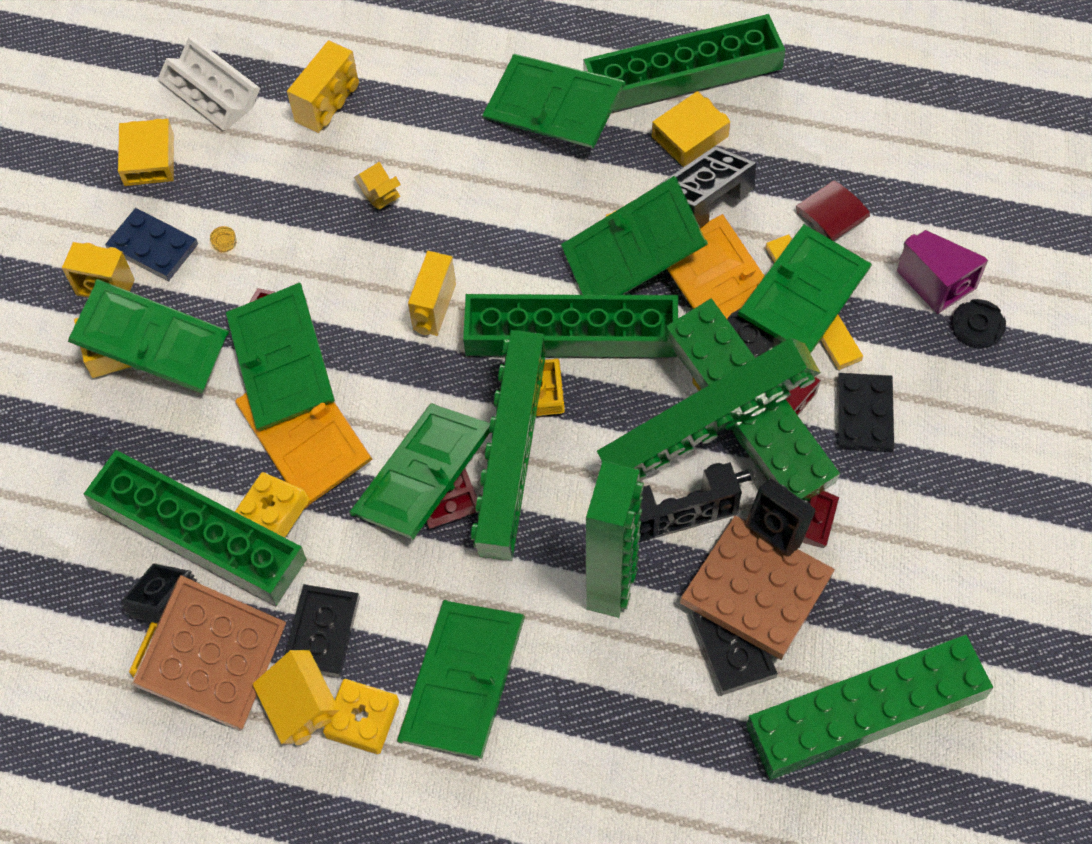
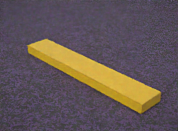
[765,234,863,370]

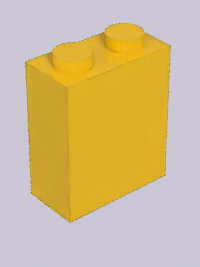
[652,91,730,167]
[118,118,174,186]
[408,251,456,336]
[253,650,339,745]

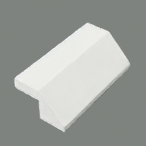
[158,38,260,130]

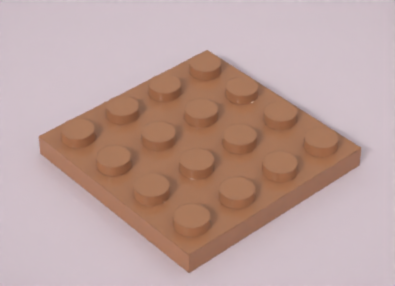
[680,515,835,660]
[131,575,286,731]

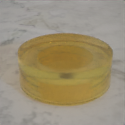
[210,226,237,252]

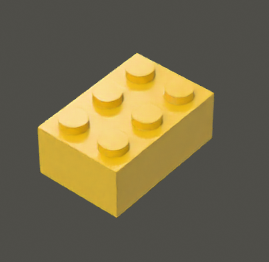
[287,40,359,133]

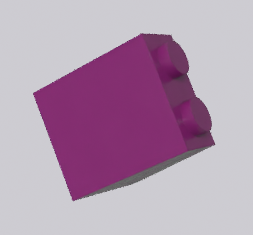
[897,230,988,315]

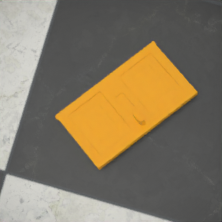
[667,214,765,319]
[235,392,373,509]

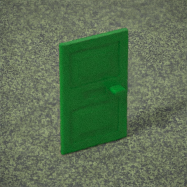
[482,53,626,148]
[561,176,708,295]
[738,224,872,354]
[68,279,229,393]
[226,282,335,431]
[349,403,490,540]
[397,600,525,759]

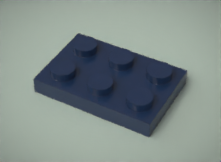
[105,207,198,282]

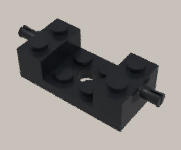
[655,146,756,228]
[639,462,751,543]

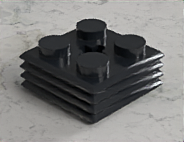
[745,478,815,556]
[120,563,200,623]

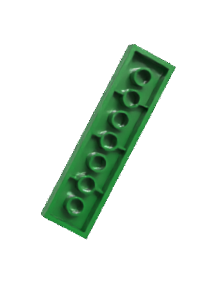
[583,14,786,111]
[463,294,678,357]
[665,298,840,501]
[471,330,546,561]
[597,338,821,482]
[83,450,307,606]
[586,461,644,618]
[746,635,994,780]

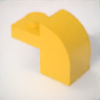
[354,162,401,209]

